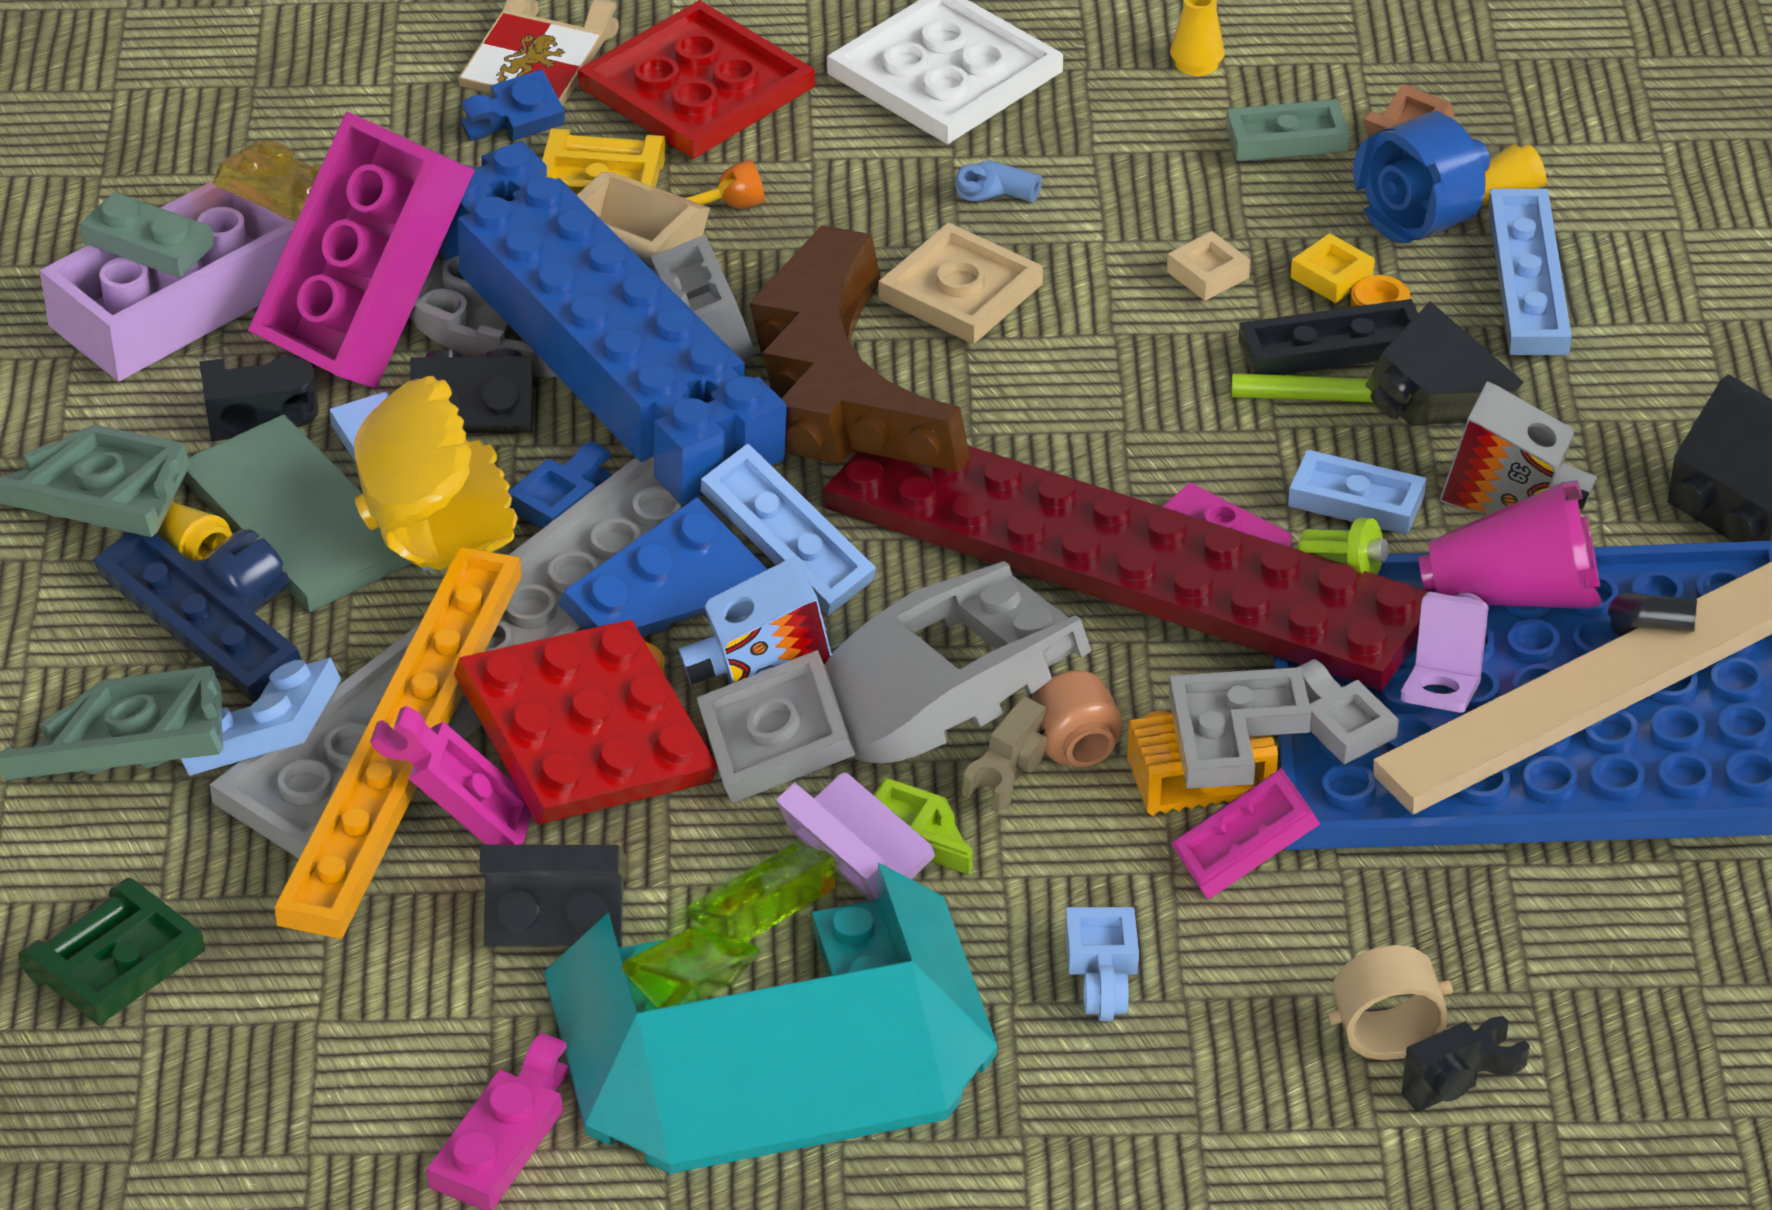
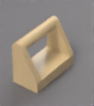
[577,172,710,267]

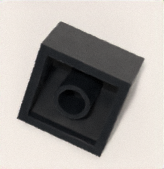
[1365,301,1523,425]
[1667,374,1772,542]

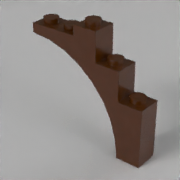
[749,225,970,471]

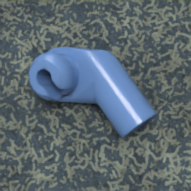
[955,161,1042,203]

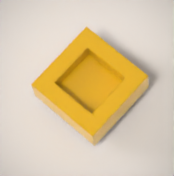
[1290,233,1375,303]

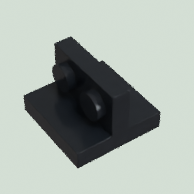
[480,844,627,947]

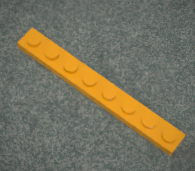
[274,546,522,939]

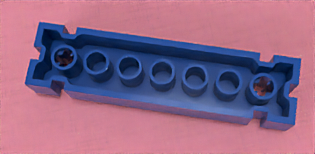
[438,140,787,505]

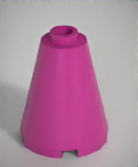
[1419,480,1602,609]

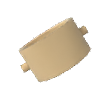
[1327,945,1453,1060]

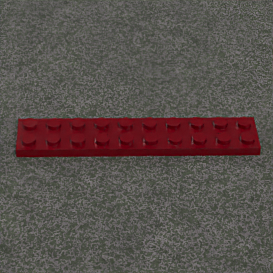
[823,445,1430,691]

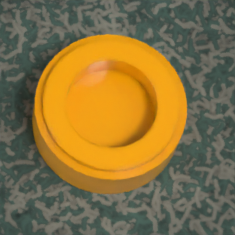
[1350,275,1410,307]

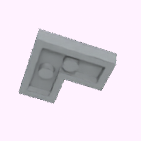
[1169,667,1312,789]

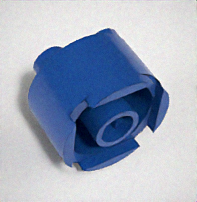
[1353,111,1490,243]

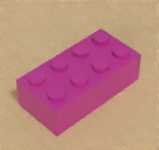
[248,111,475,389]

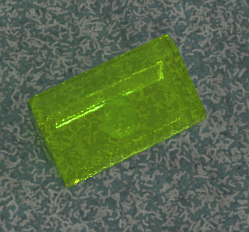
[687,844,835,952]
[621,926,761,1009]

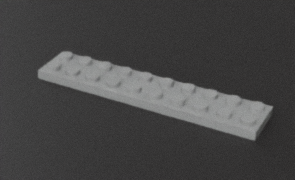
[209,457,734,859]

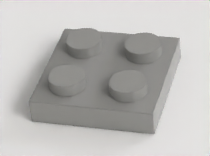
[697,650,855,804]

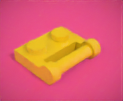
[542,128,666,195]

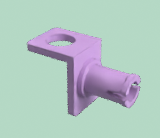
[1400,592,1489,713]

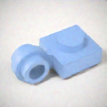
[1065,907,1139,1021]

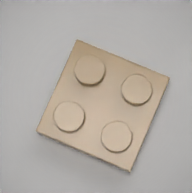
[878,222,1043,344]

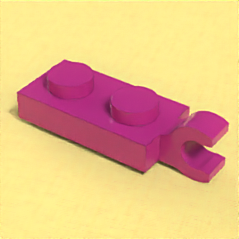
[370,706,532,845]
[426,1033,569,1210]

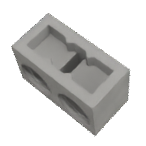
[651,234,756,360]

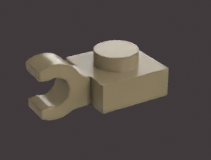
[962,696,1048,812]

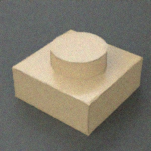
[1167,231,1251,301]

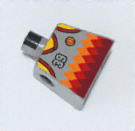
[1439,381,1597,515]

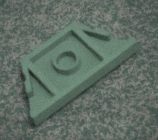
[0,425,190,537]
[0,666,223,780]

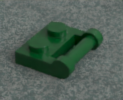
[18,878,205,1026]

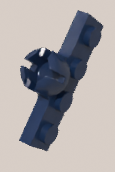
[93,529,302,702]

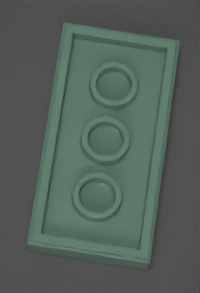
[183,414,412,613]

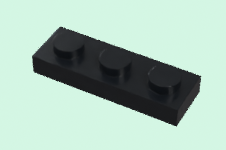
[1238,299,1418,375]

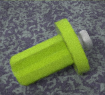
[1297,518,1389,575]

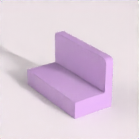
[776,773,935,901]

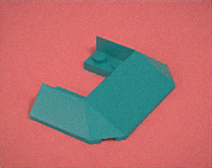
[544,862,997,1174]

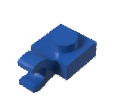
[461,69,565,141]
[508,441,613,529]

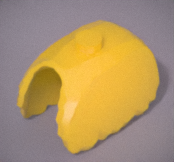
[354,376,518,570]

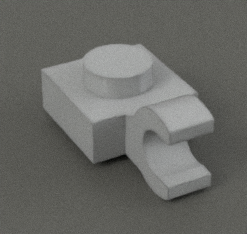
[1299,659,1399,764]

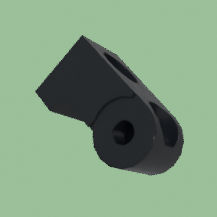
[199,357,319,441]

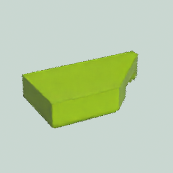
[874,777,973,875]

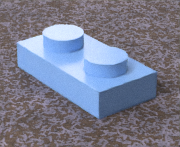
[1288,449,1426,535]

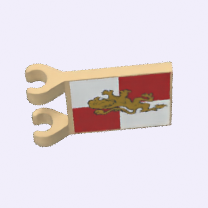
[458,0,619,106]

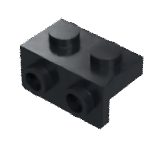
[410,349,536,434]

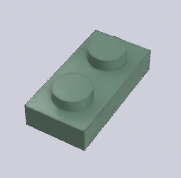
[1226,99,1350,161]
[79,192,214,278]

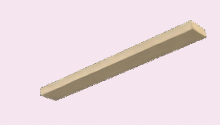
[1373,562,1772,815]

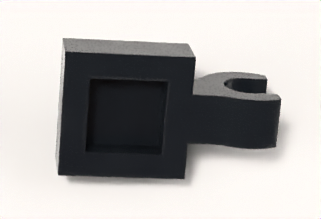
[1401,1016,1530,1112]

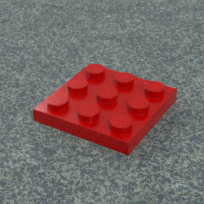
[577,0,815,159]
[454,619,718,825]

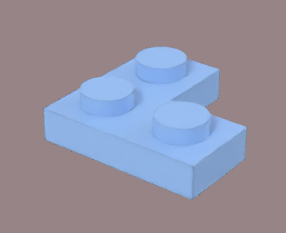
[181,657,341,776]

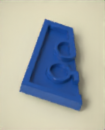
[558,497,768,637]

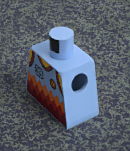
[678,556,832,685]

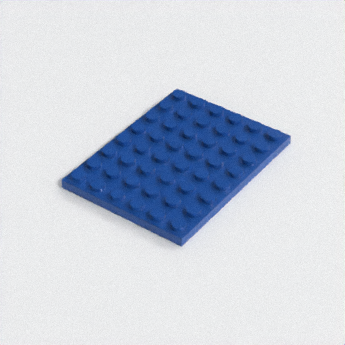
[1273,541,1772,850]

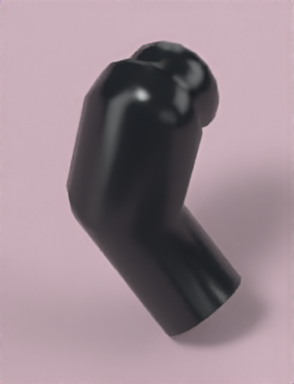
[1607,591,1697,637]

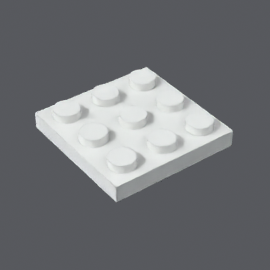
[827,0,1063,144]

